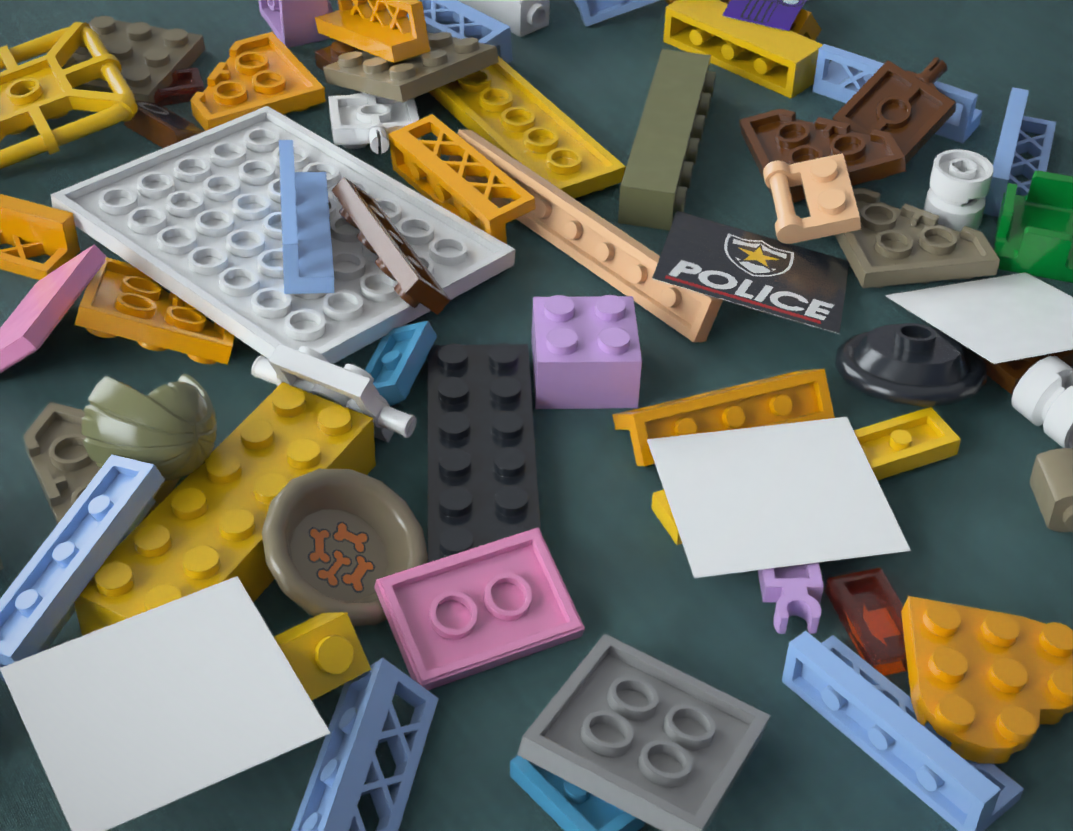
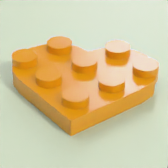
[901,596,1073,764]

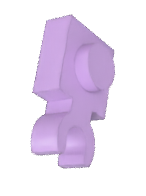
[757,563,824,634]

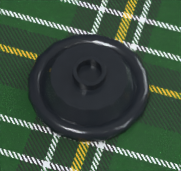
[835,323,987,407]

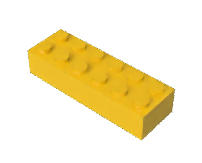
[74,382,376,636]

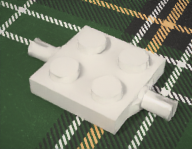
[328,92,421,154]
[252,343,417,443]

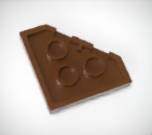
[739,109,906,203]

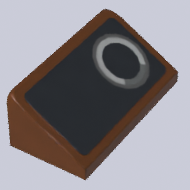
[124,100,204,148]

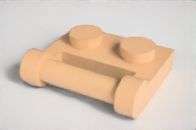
[763,153,861,244]

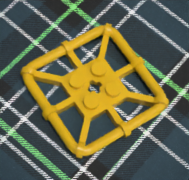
[0,22,138,169]

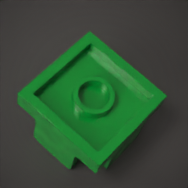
[993,170,1073,283]

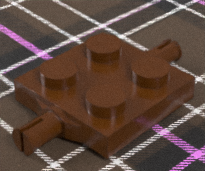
[833,57,956,164]

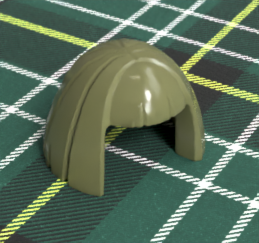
[82,373,217,482]

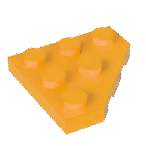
[190,32,326,131]
[75,257,234,365]

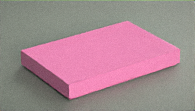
[0,244,107,373]
[374,527,585,690]

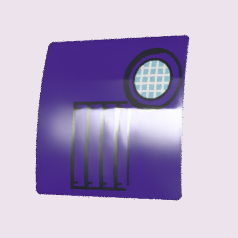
[723,0,808,31]

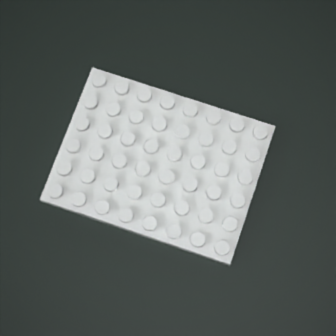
[51,106,515,364]

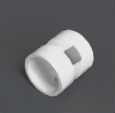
[923,149,994,232]
[1011,356,1073,448]

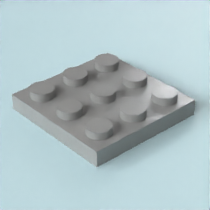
[517,634,771,831]

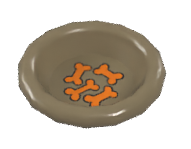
[261,468,428,626]

